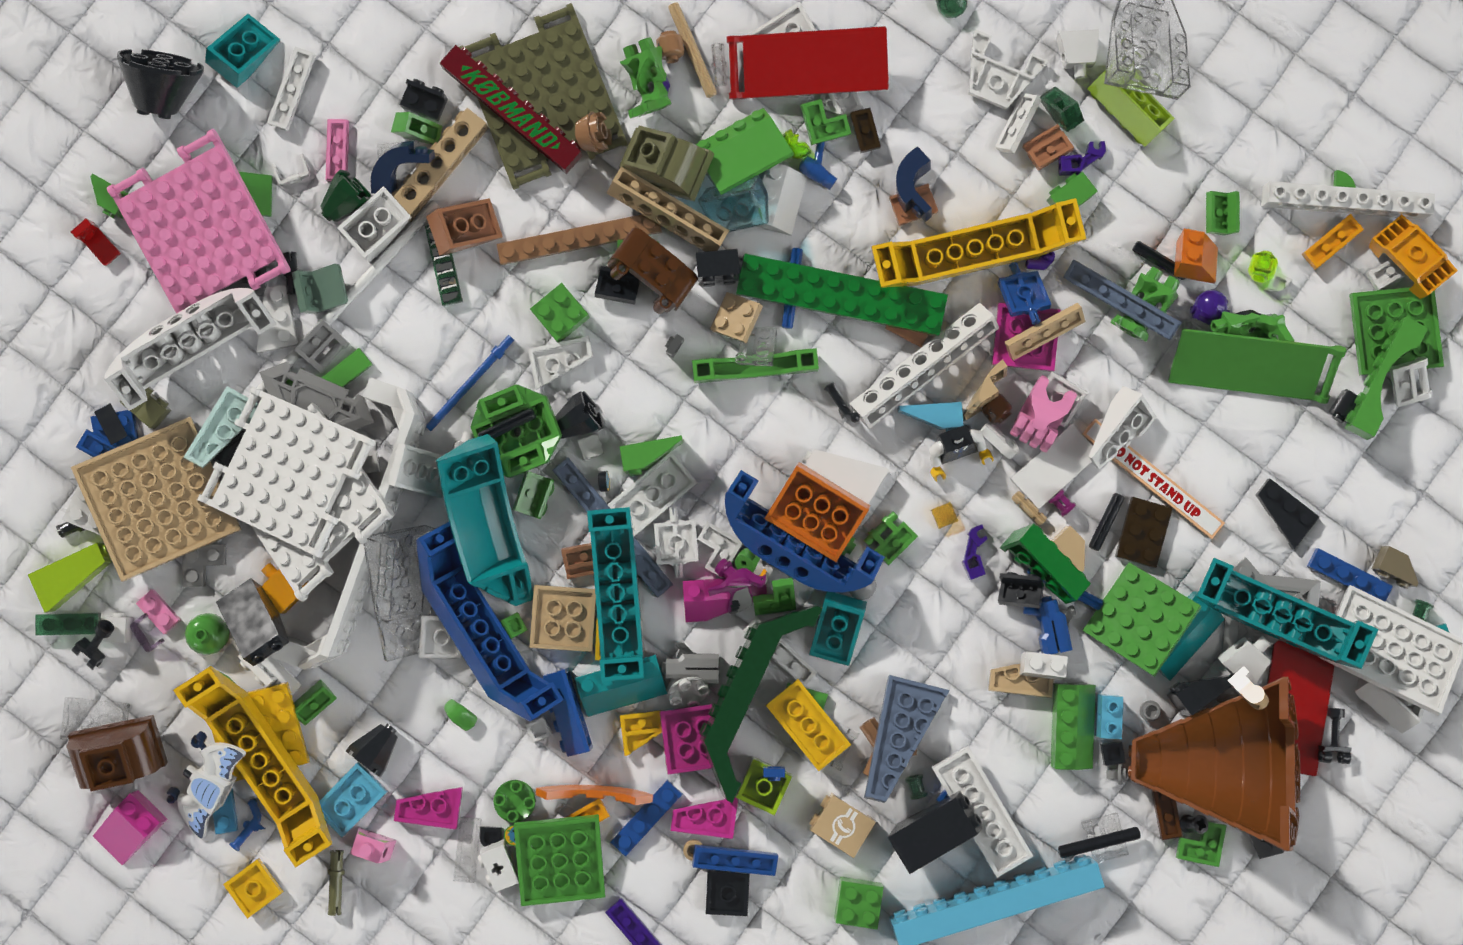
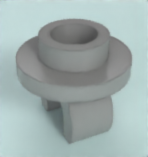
[1106,764,1127,785]

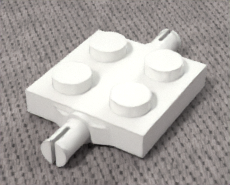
[654,507,699,578]

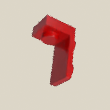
[70,218,121,266]

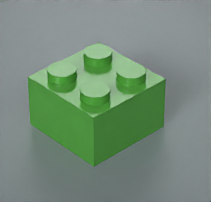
[530,283,590,343]
[834,877,884,930]

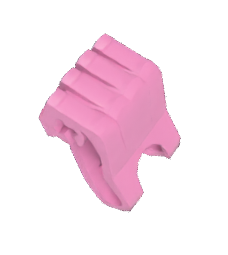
[1010,375,1077,453]

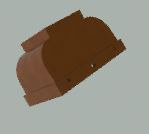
[66,715,168,791]

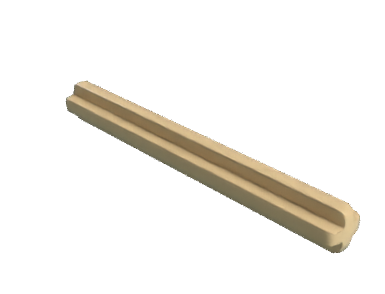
[668,2,717,98]

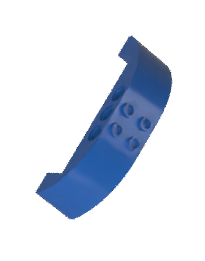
[725,470,885,593]

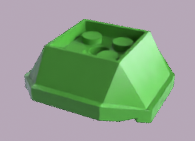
[471,384,562,478]

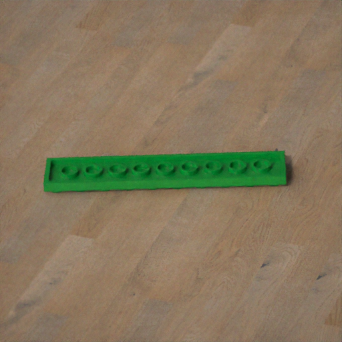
[736,254,948,336]

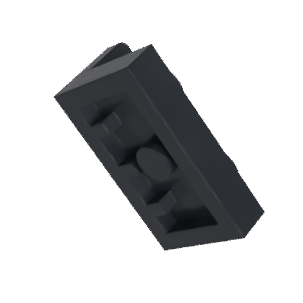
[399,79,448,122]

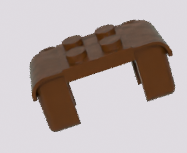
[607,228,698,314]

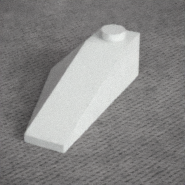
[1089,386,1157,469]

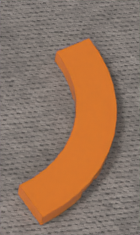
[536,785,653,805]

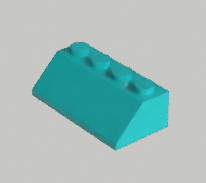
[1159,591,1225,681]
[575,654,668,717]

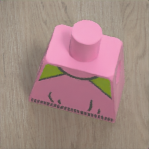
[350,827,397,863]

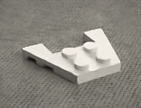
[968,29,1049,110]

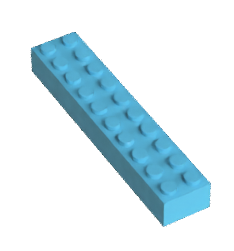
[889,854,1105,945]

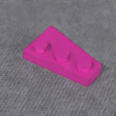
[394,787,463,829]
[670,797,738,839]

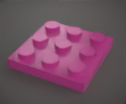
[992,303,1061,372]
[659,703,729,775]

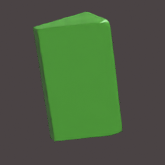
[294,679,337,725]

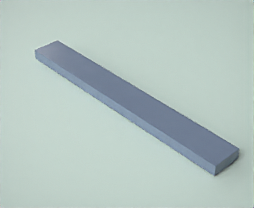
[552,457,674,598]

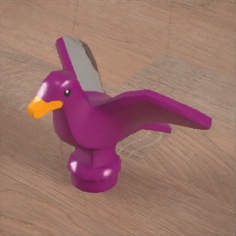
[708,558,767,614]

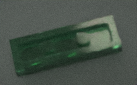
[35,613,101,635]

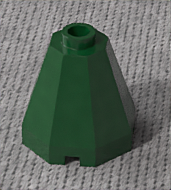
[320,169,371,222]

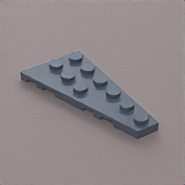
[864,675,950,803]

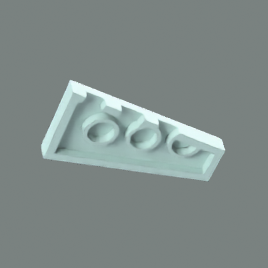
[184,386,259,468]

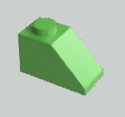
[391,112,443,145]
[90,173,128,219]

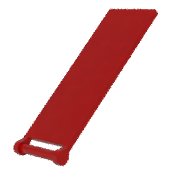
[726,26,889,100]
[1267,640,1335,776]

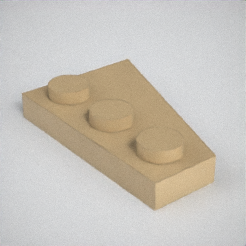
[988,663,1053,698]

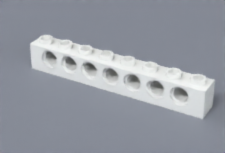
[1261,181,1435,219]
[849,303,999,429]

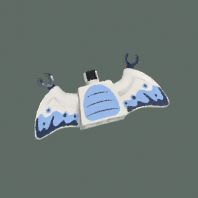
[166,731,246,839]

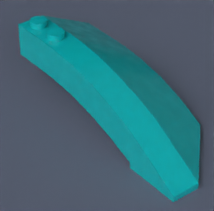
[436,434,533,606]

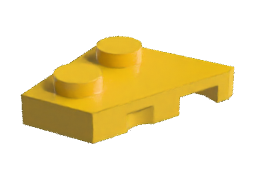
[620,710,662,756]

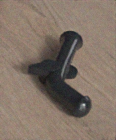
[824,382,860,423]

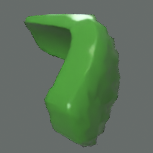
[444,699,477,731]

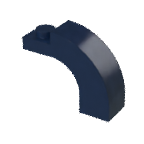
[370,141,435,194]
[896,146,932,222]

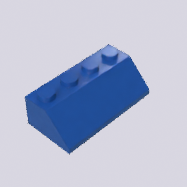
[543,667,593,757]

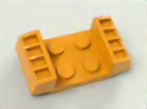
[1369,214,1458,299]

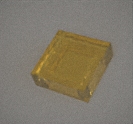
[931,502,958,529]

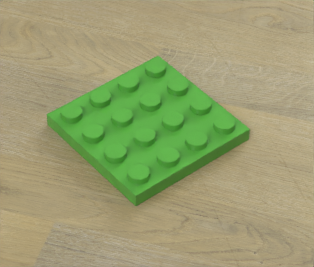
[1349,287,1444,376]
[1083,562,1202,677]
[514,814,605,906]

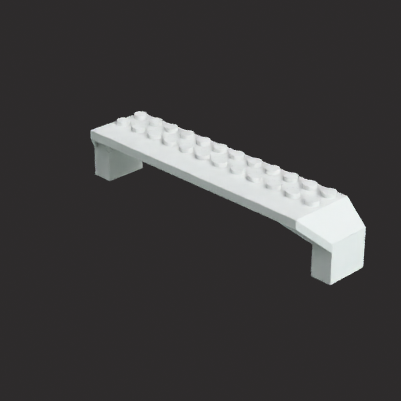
[270,377,426,670]

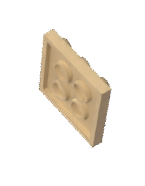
[529,585,596,652]

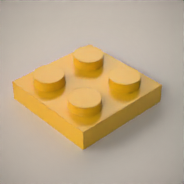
[223,858,283,919]

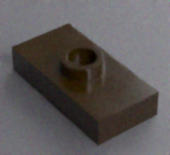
[850,107,881,154]

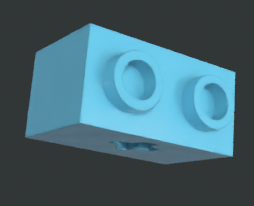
[1095,694,1123,739]

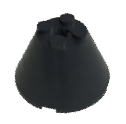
[117,49,204,119]

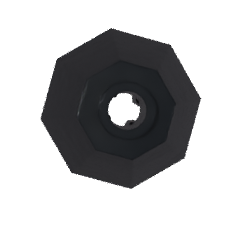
[555,391,604,439]
[346,723,398,777]

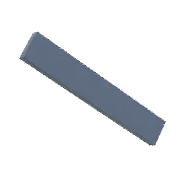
[1063,260,1182,340]

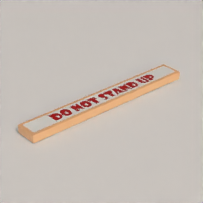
[1082,419,1225,539]

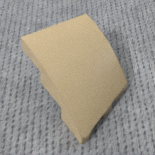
[963,360,1008,421]

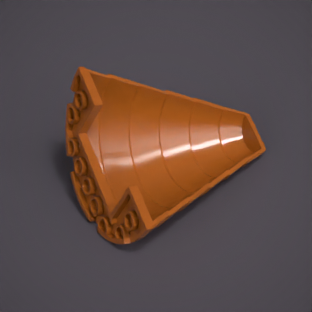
[1128,677,1301,851]

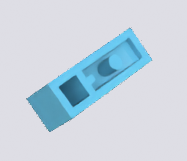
[898,402,963,432]

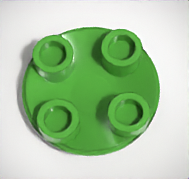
[493,780,536,823]

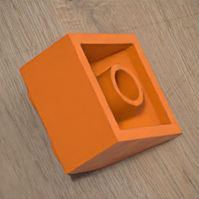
[1174,228,1218,284]

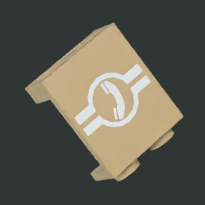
[809,793,876,858]

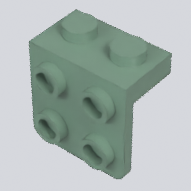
[292,264,348,314]

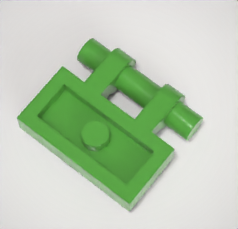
[863,511,918,565]

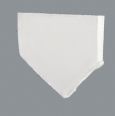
[820,92,864,116]

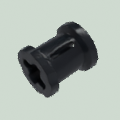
[1180,814,1209,834]

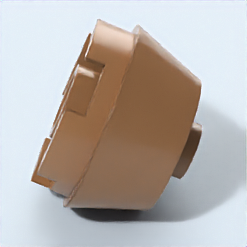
[575,112,612,153]

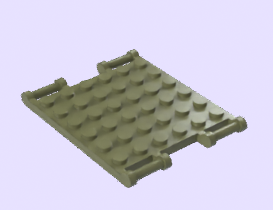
[459,3,628,190]

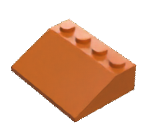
[764,462,870,562]

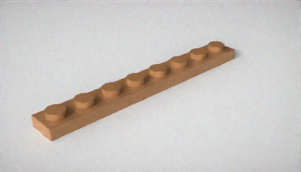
[496,215,662,265]

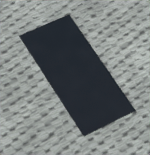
[94,403,128,445]

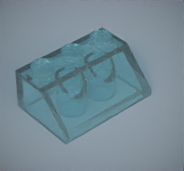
[698,175,769,232]

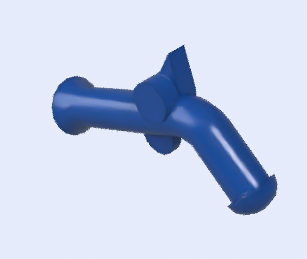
[229,798,266,851]

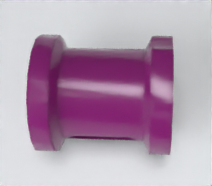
[1048,489,1076,517]

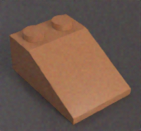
[426,198,503,256]

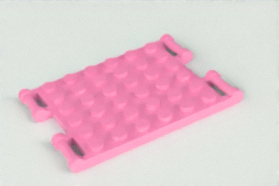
[107,129,291,314]

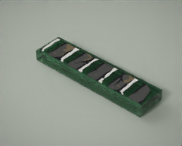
[425,225,463,306]

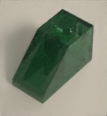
[1040,86,1084,132]

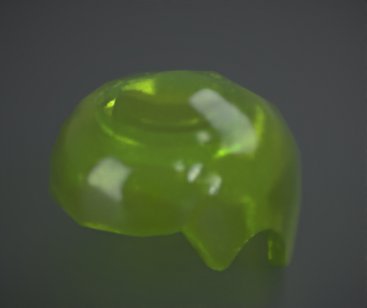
[783,129,812,159]

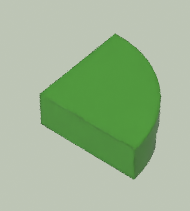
[1333,170,1356,188]

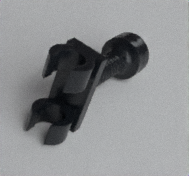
[71,620,114,670]
[1318,708,1352,764]

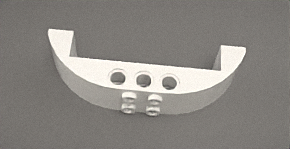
[104,288,276,411]

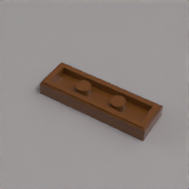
[1151,790,1183,840]

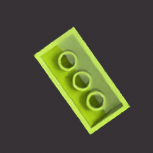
[1087,61,1175,147]

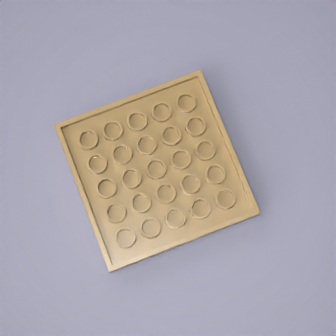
[71,417,242,582]

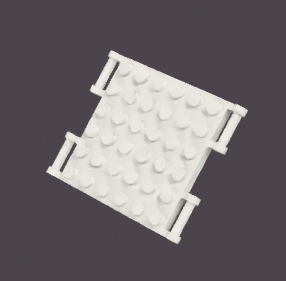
[197,387,377,558]
[251,402,395,602]

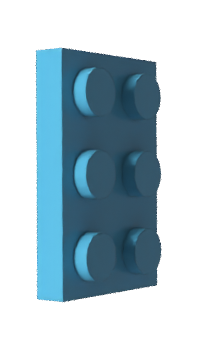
[319,762,388,837]

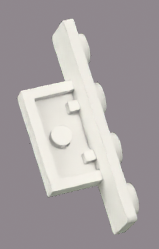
[229,637,302,695]

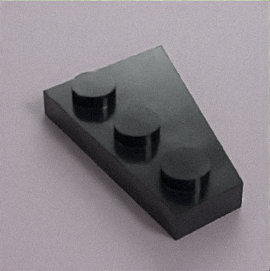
[1256,478,1320,549]

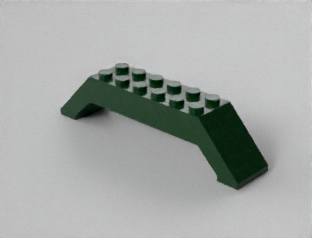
[699,606,823,803]

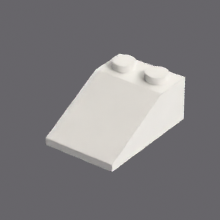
[337,186,412,262]

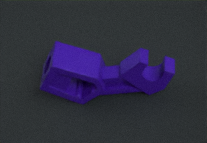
[1057,141,1106,176]
[962,525,987,580]

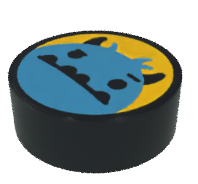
[598,471,610,492]

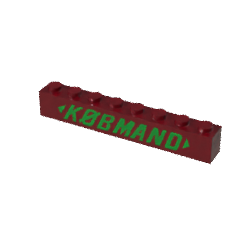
[439,45,583,174]

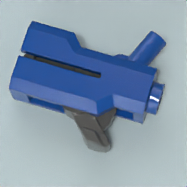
[1023,596,1076,655]

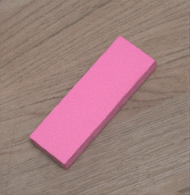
[325,119,349,182]

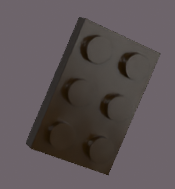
[1115,497,1173,568]

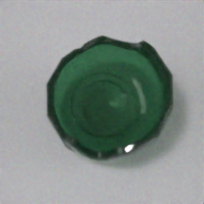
[935,0,968,18]

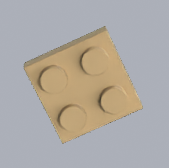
[710,292,763,343]

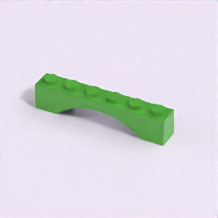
[1345,316,1428,440]
[692,348,819,384]

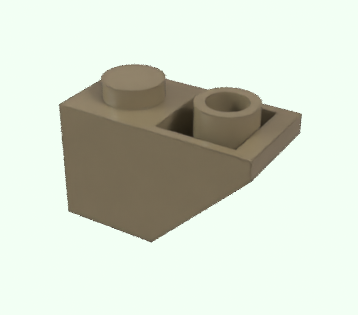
[1371,546,1418,589]

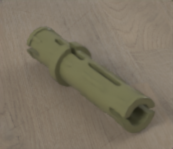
[327,850,345,916]

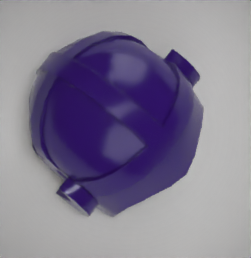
[1190,289,1230,325]

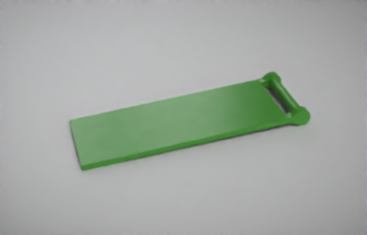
[1168,329,1346,404]

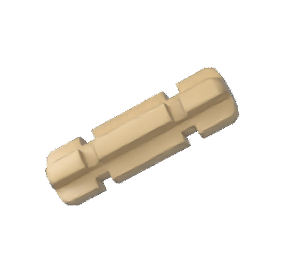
[1012,491,1047,526]

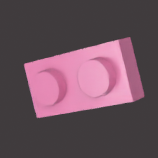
[136,589,181,634]

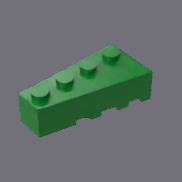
[1000,523,1091,604]

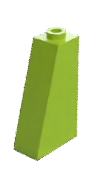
[28,543,112,613]

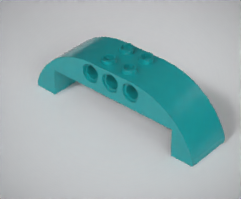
[587,507,644,682]
[1196,558,1379,669]

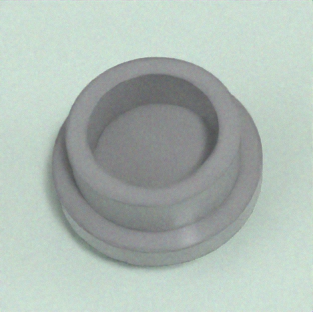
[1140,700,1161,721]

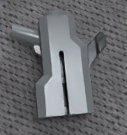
[662,642,719,692]

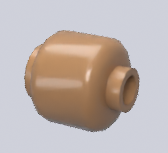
[656,31,684,63]

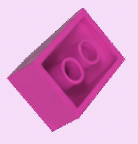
[93,790,168,865]

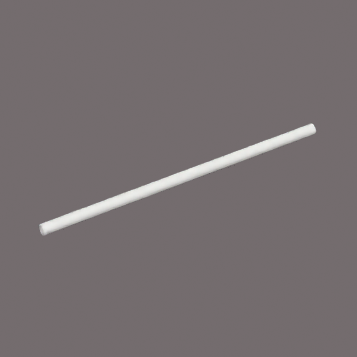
[249,201,441,402]

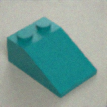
[205,14,280,88]
[809,592,867,666]

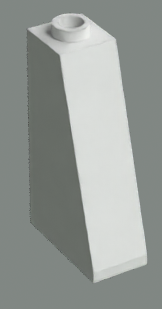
[802,449,889,504]

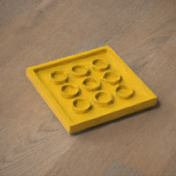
[212,682,310,781]

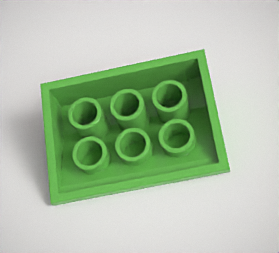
[696,108,794,195]

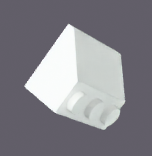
[752,164,807,236]
[1354,678,1424,734]

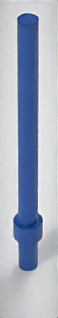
[426,335,514,431]

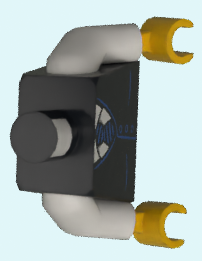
[929,425,994,482]

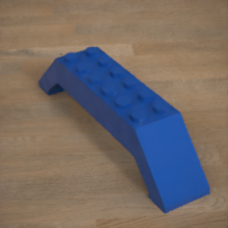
[416,522,564,722]

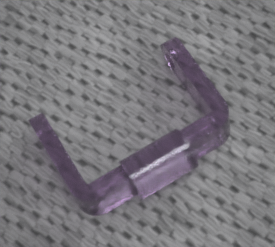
[130,613,165,652]

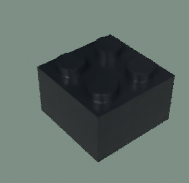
[696,249,740,287]

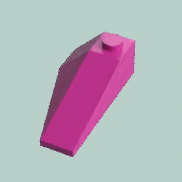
[683,578,767,622]

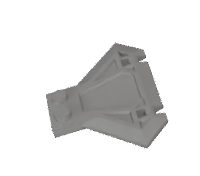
[259,362,374,431]
[1222,557,1321,653]

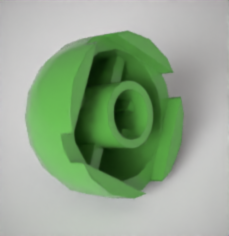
[185,613,230,655]

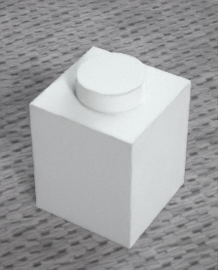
[103,612,133,643]

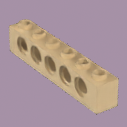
[392,108,489,222]
[607,166,729,252]

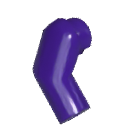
[1025,252,1055,270]

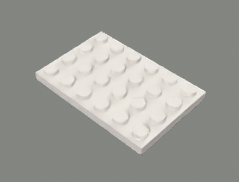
[1319,585,1463,716]

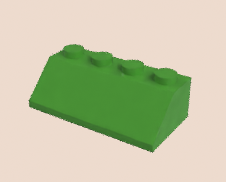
[1050,683,1096,770]

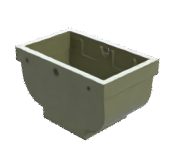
[619,125,714,201]

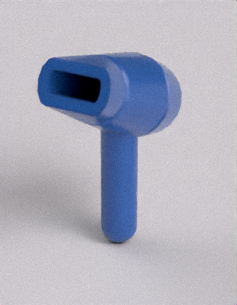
[799,142,838,190]

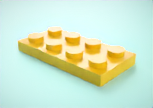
[765,679,851,771]

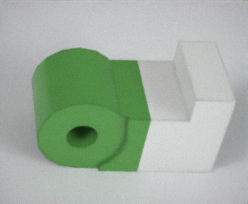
[735,548,774,583]

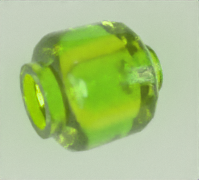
[1248,251,1278,283]

